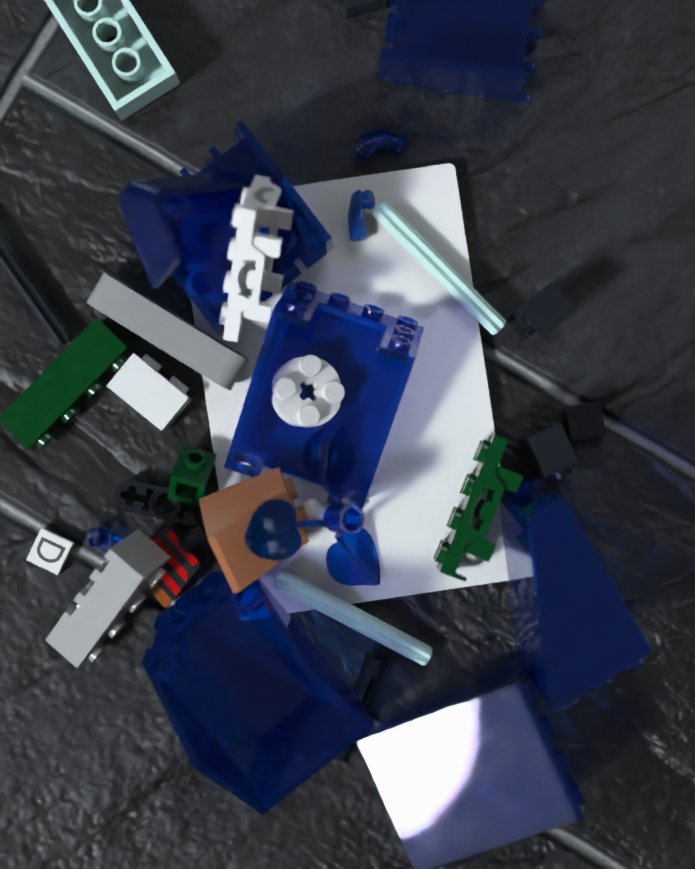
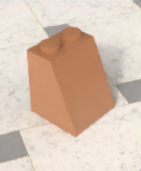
[199,467,311,594]

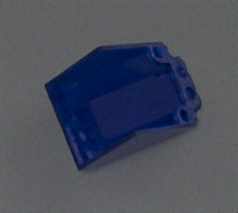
[142,572,375,815]

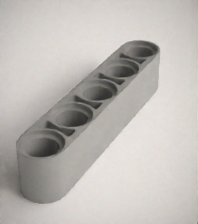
[87,272,249,390]

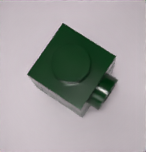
[167,445,217,507]

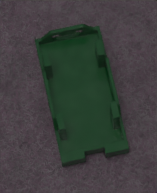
[433,435,523,582]

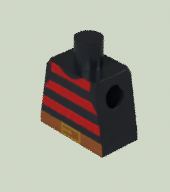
[147,521,208,608]

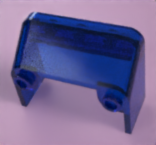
[119,171,304,288]

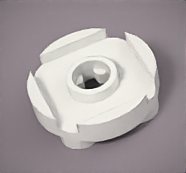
[271,355,345,428]

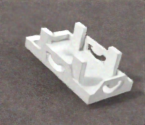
[219,175,293,342]

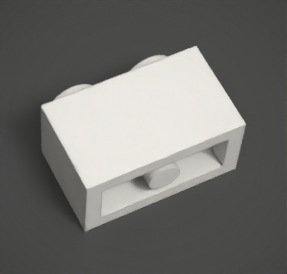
[107,353,192,432]

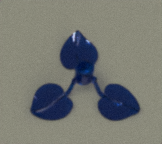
[244,421,380,586]

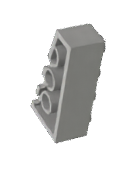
[45,529,171,668]

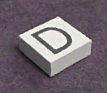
[26,528,75,575]

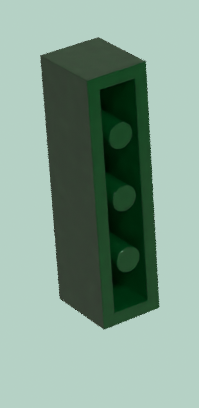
[0,318,132,450]

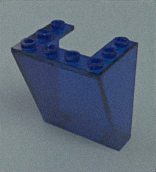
[224,281,424,514]
[499,473,653,711]
[357,665,586,869]

